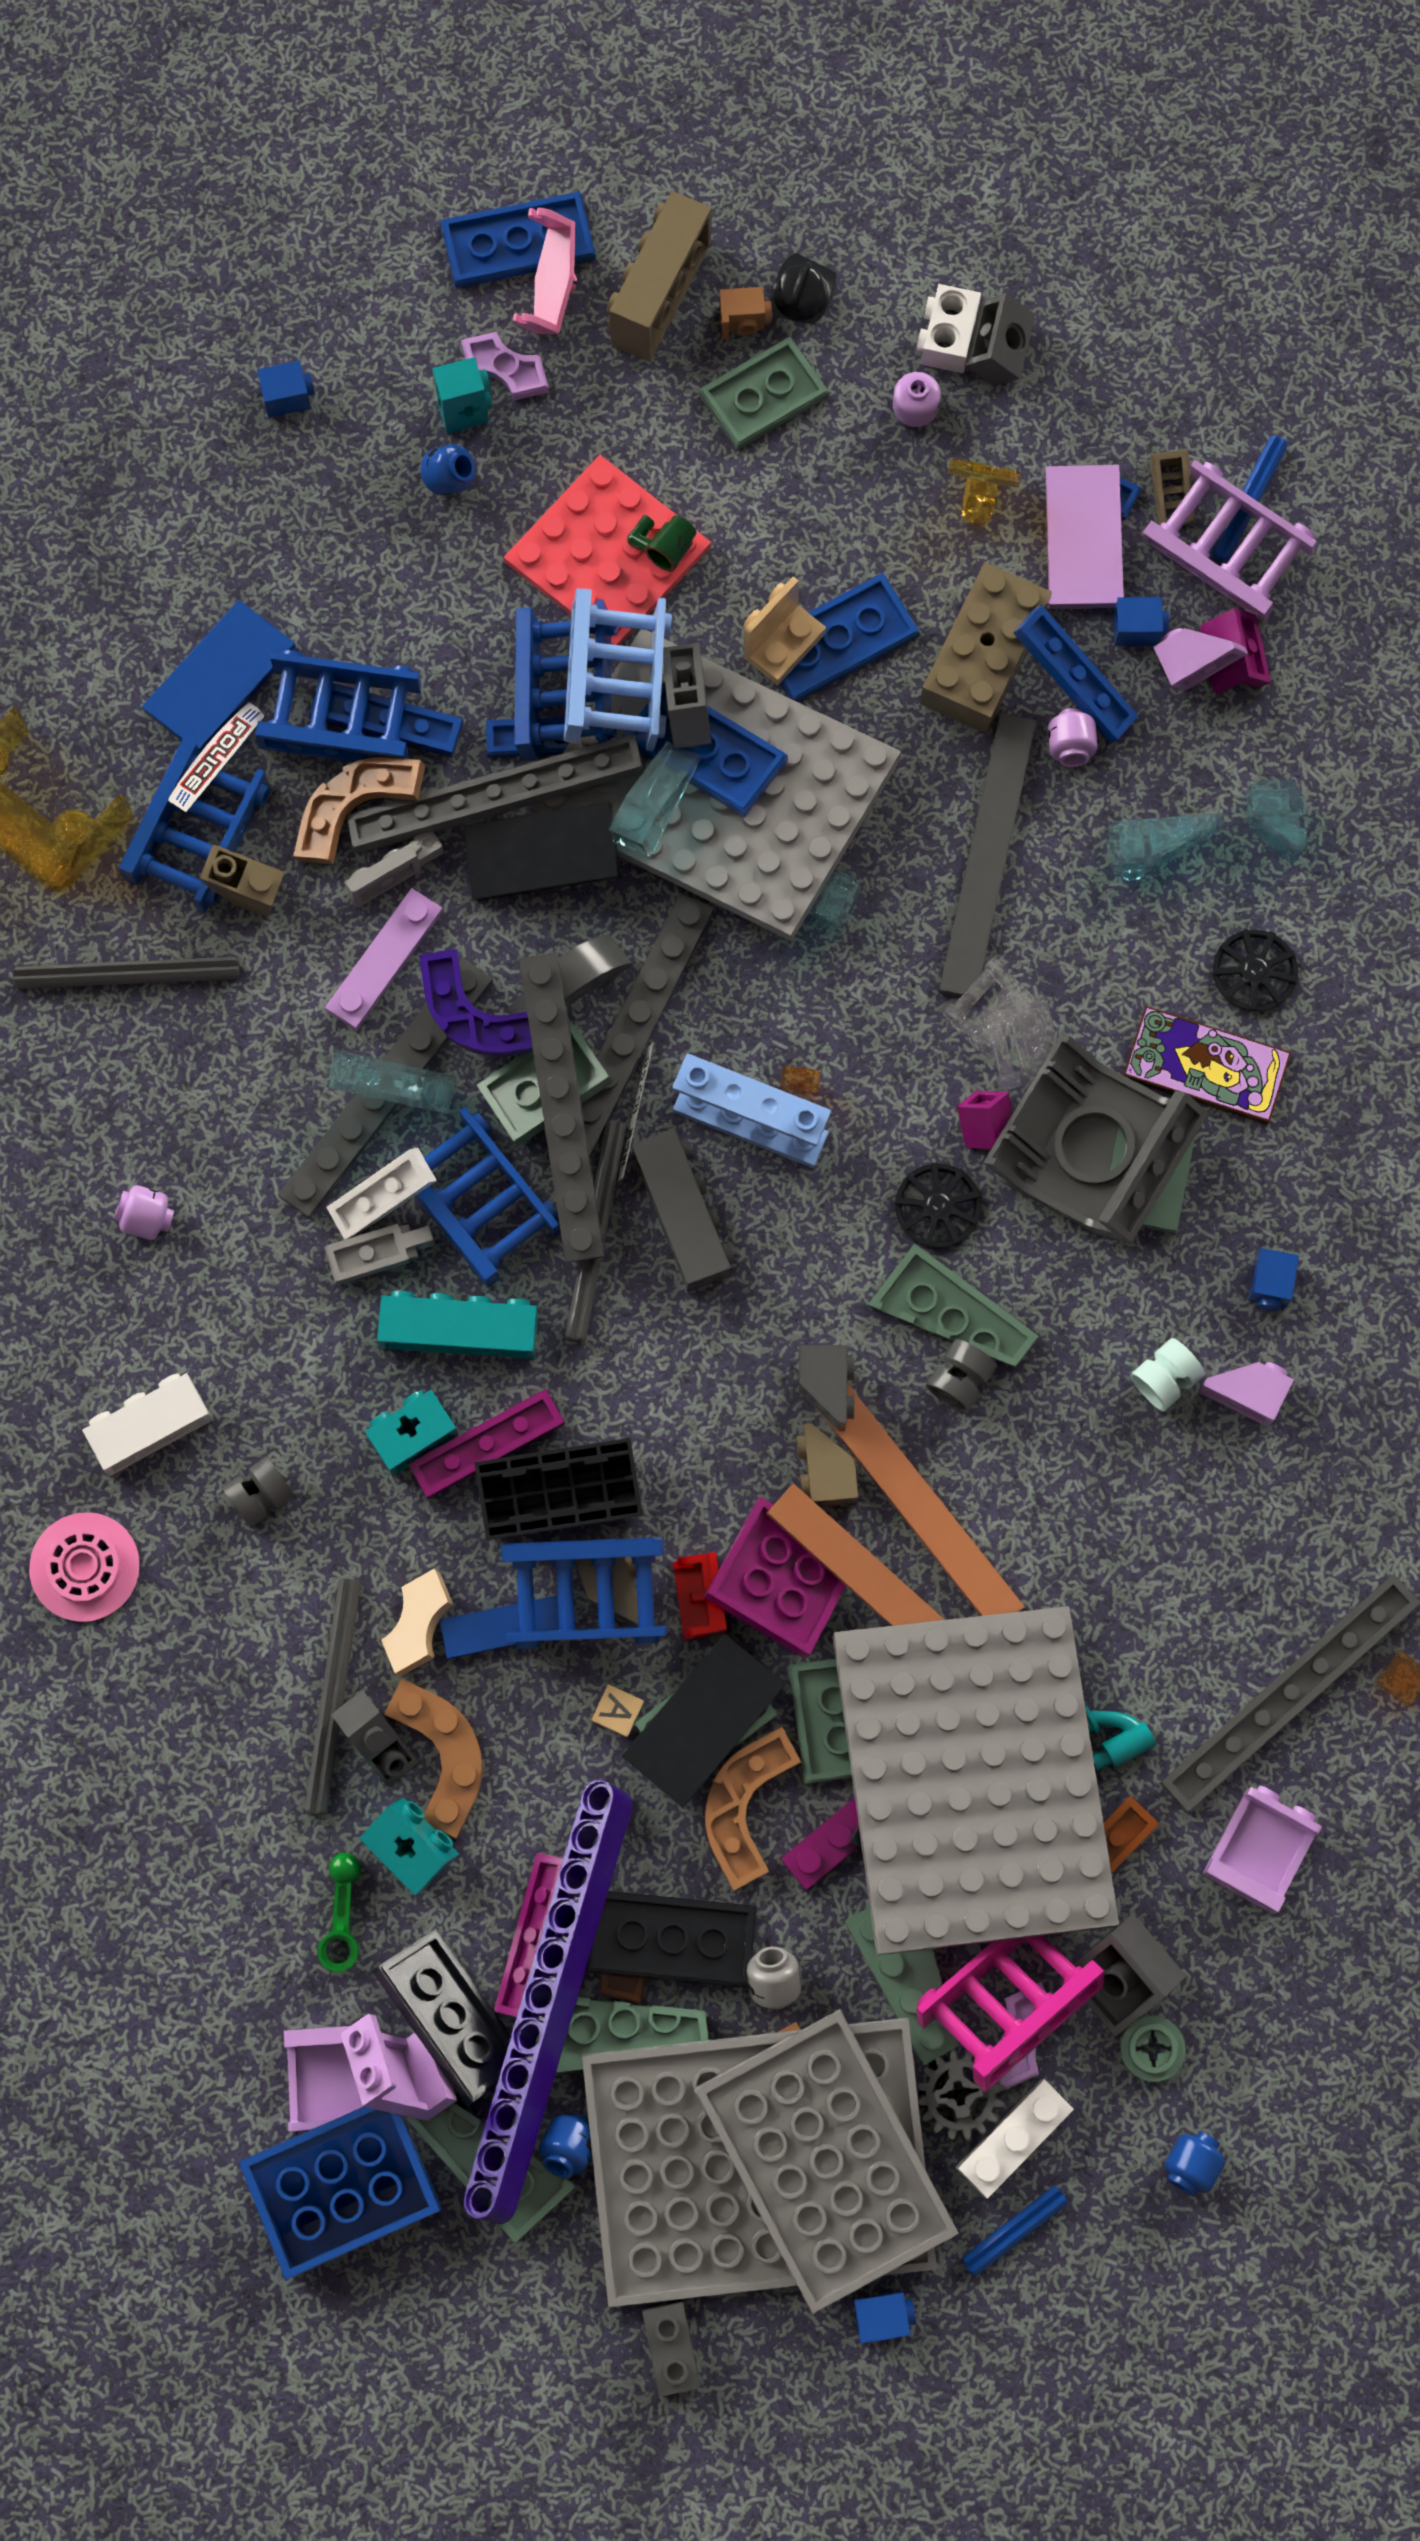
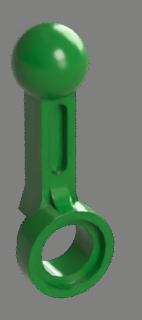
[317,1852,361,1972]

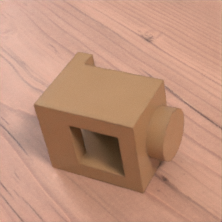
[719,287,772,339]

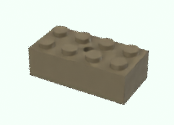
[606,191,712,362]
[920,562,1052,733]

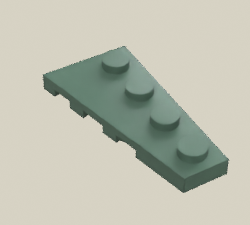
[547,1994,709,2076]

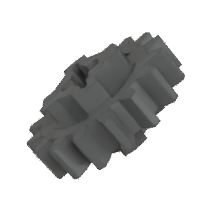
[917,2050,1006,2142]

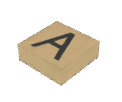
[591,1684,644,1738]

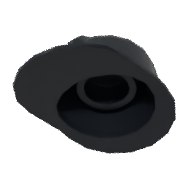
[770,253,836,324]

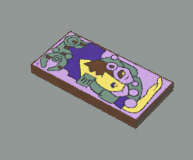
[1123,1006,1291,1125]

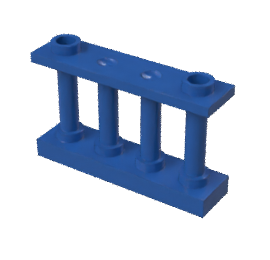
[514,600,617,760]
[255,650,422,762]
[118,738,271,914]
[393,1107,561,1288]
[501,1537,668,1649]

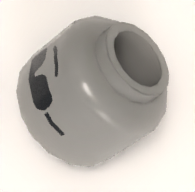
[747,1947,802,2009]

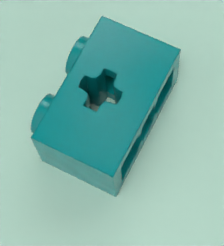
[432,357,493,433]
[365,1390,459,1477]
[359,1797,459,1896]

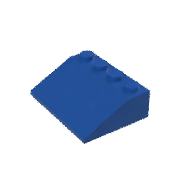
[239,2107,442,2280]

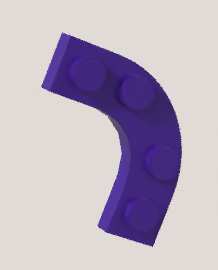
[419,949,533,1057]

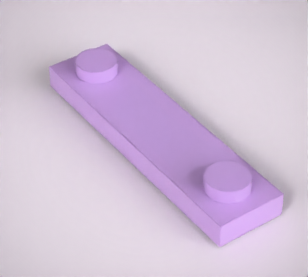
[325,888,443,1031]

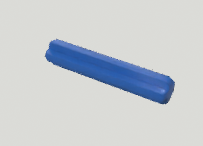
[962,2186,1068,2276]

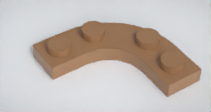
[294,757,425,865]
[384,1679,483,1839]
[705,1727,801,1892]

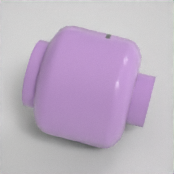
[893,372,941,427]
[1048,708,1098,767]
[114,1185,174,1240]

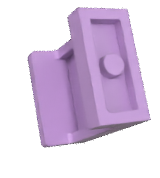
[1202,1786,1322,1914]
[341,2014,457,2121]
[284,2026,363,2135]

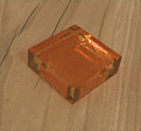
[780,1066,821,1094]
[1375,1650,1420,1707]

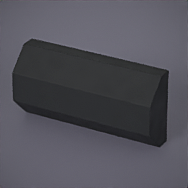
[474,1438,643,1541]

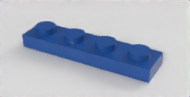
[1013,605,1138,743]
[309,683,464,758]

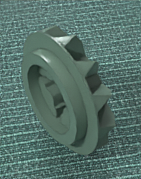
[1120,2016,1186,2082]

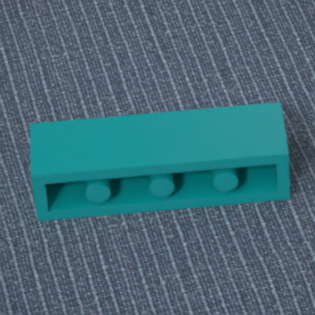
[377,1291,538,1359]

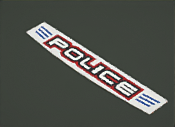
[168,702,264,812]

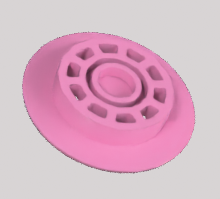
[29,1513,140,1622]

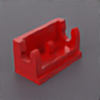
[673,1552,727,1641]

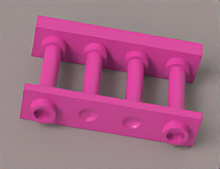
[916,1936,1104,2092]

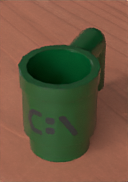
[627,515,697,572]

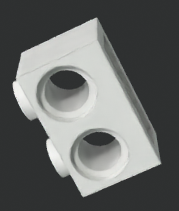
[917,284,981,373]

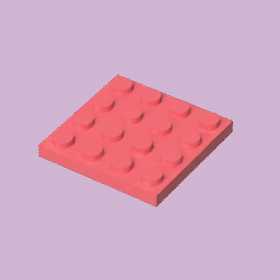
[504,455,711,645]

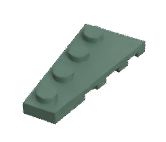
[868,1243,1039,1368]
[844,1907,959,2066]
[406,2102,576,2243]

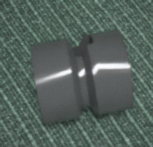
[926,1339,997,1413]
[222,1456,296,1529]

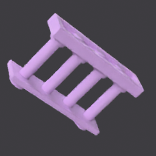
[1143,460,1317,622]

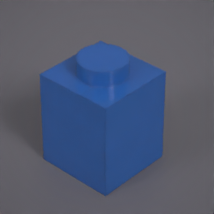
[257,360,315,418]
[1114,597,1169,646]
[1248,1248,1299,1311]
[853,2291,916,2343]

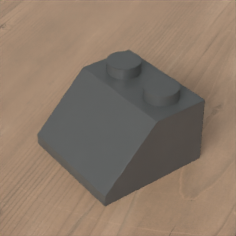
[1073,1913,1186,2036]

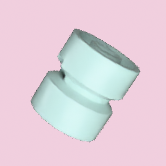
[1130,1338,1205,1412]

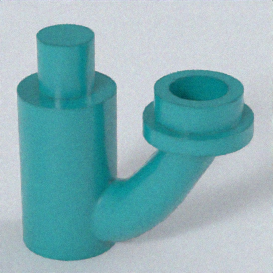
[1085,1705,1156,1771]

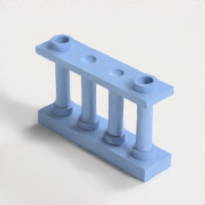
[564,588,672,751]
[672,1053,831,1168]

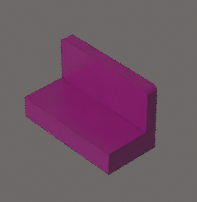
[1200,608,1271,693]

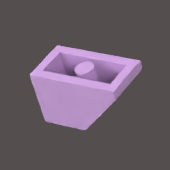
[1154,628,1248,691]
[1198,1362,1294,1427]

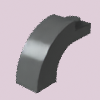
[506,934,632,1014]

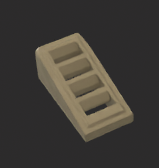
[1149,449,1196,526]

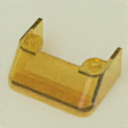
[0,707,135,892]

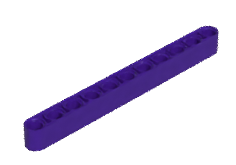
[464,1780,632,2224]

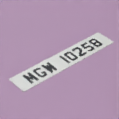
[617,1042,654,1182]

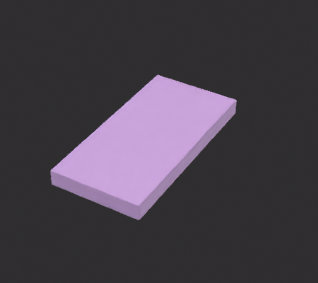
[1045,465,1124,609]

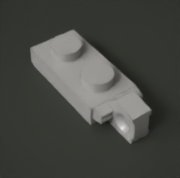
[345,832,444,908]
[324,1223,436,1285]

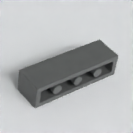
[632,1128,735,1292]

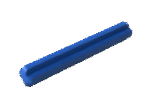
[1210,435,1288,564]

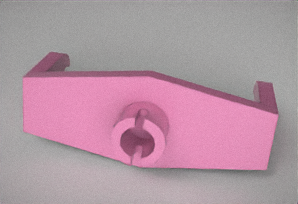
[513,208,577,334]

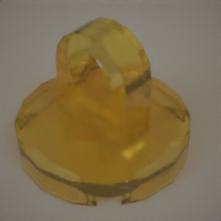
[948,459,1021,525]

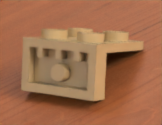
[743,577,826,686]

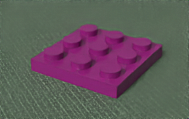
[704,1496,846,1659]

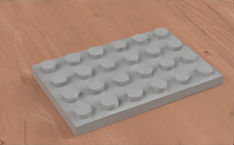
[695,2009,959,2314]

